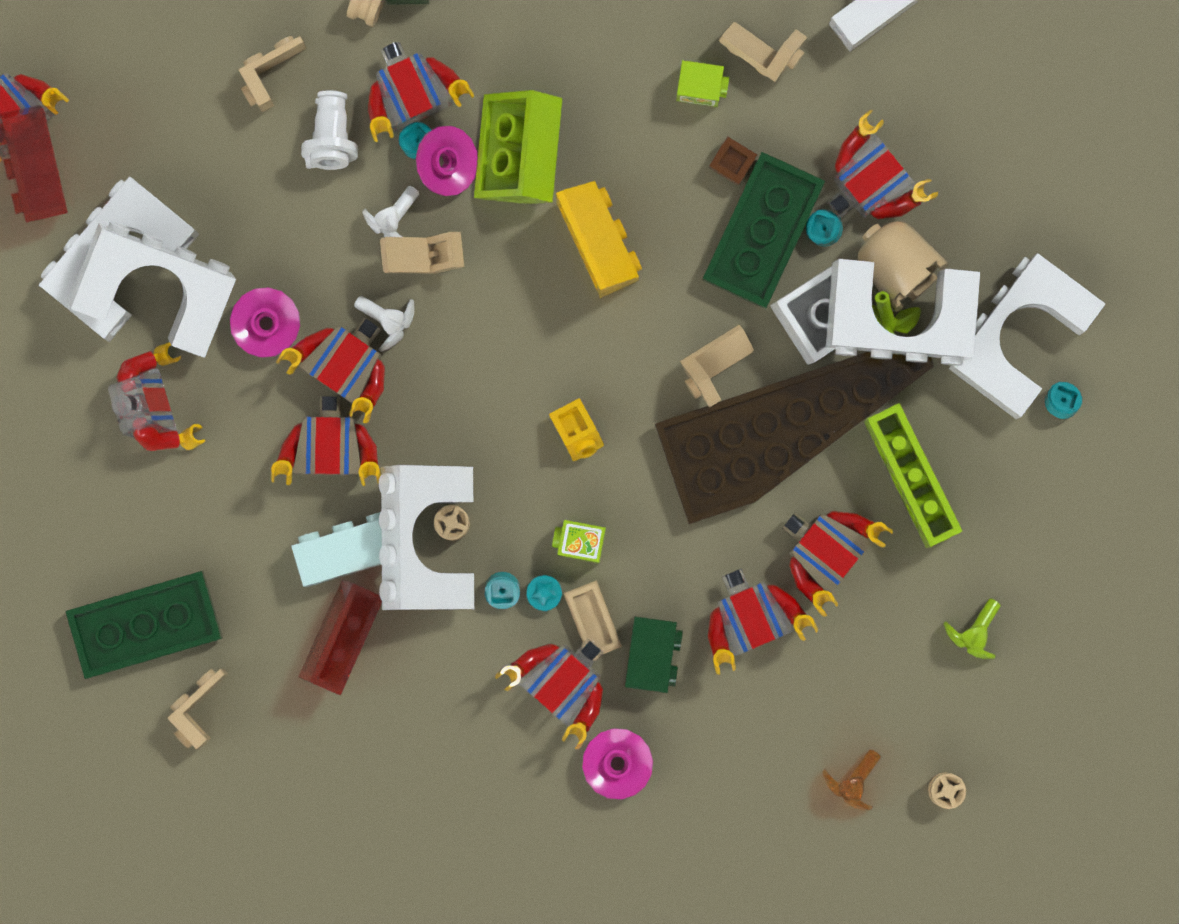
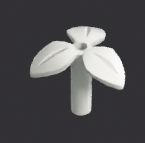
[362,186,419,237]
[354,296,414,352]

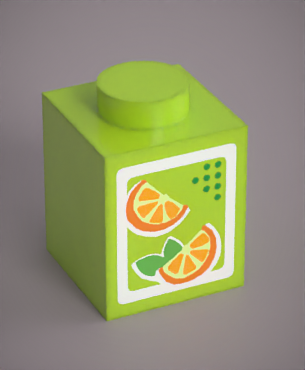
[676,60,729,107]
[552,520,606,563]

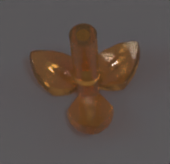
[822,749,881,810]

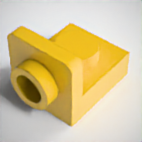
[549,398,604,461]

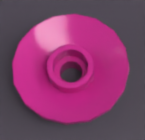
[416,126,478,196]
[230,287,300,358]
[582,728,653,800]

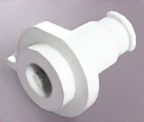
[301,91,358,170]

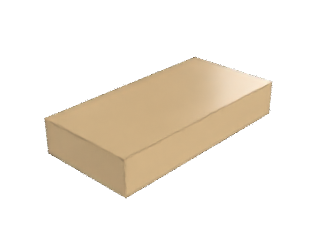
[564,580,622,657]

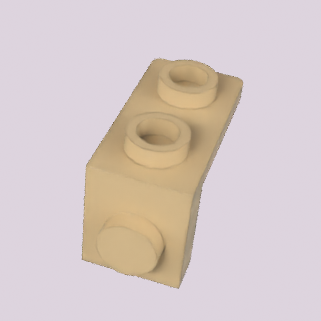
[719,22,807,82]
[238,36,306,112]
[380,232,464,274]
[680,325,754,407]
[168,669,228,749]

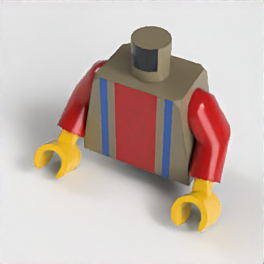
[276,318,385,423]
[271,396,381,486]
[782,511,893,617]

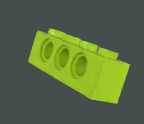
[864,403,963,548]

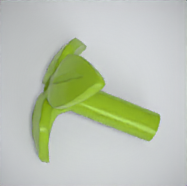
[872,291,921,335]
[943,599,1001,659]

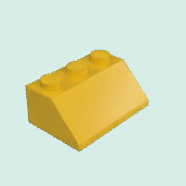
[556,181,642,298]

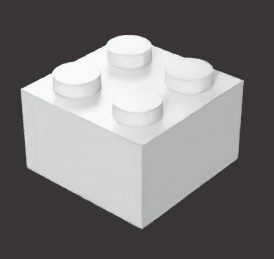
[770,266,836,365]

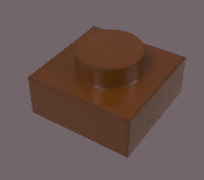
[709,136,758,186]

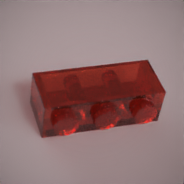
[0,105,68,223]
[298,580,382,696]

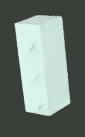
[291,512,382,587]

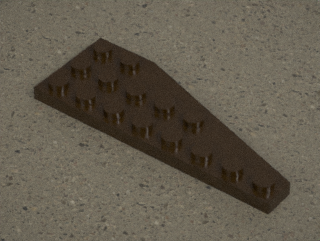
[655,334,934,524]

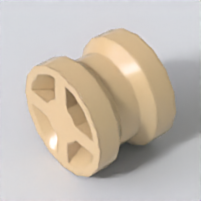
[347,0,385,27]
[434,505,470,541]
[928,772,966,809]

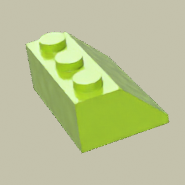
[474,90,562,204]

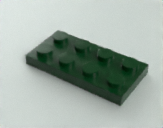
[702,152,825,310]
[65,571,223,679]

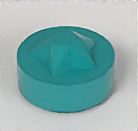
[398,122,431,159]
[806,210,843,247]
[1045,382,1082,419]
[485,572,520,609]
[527,575,562,611]

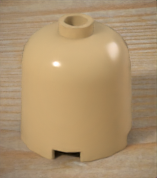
[858,221,948,312]

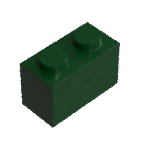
[625,616,683,693]

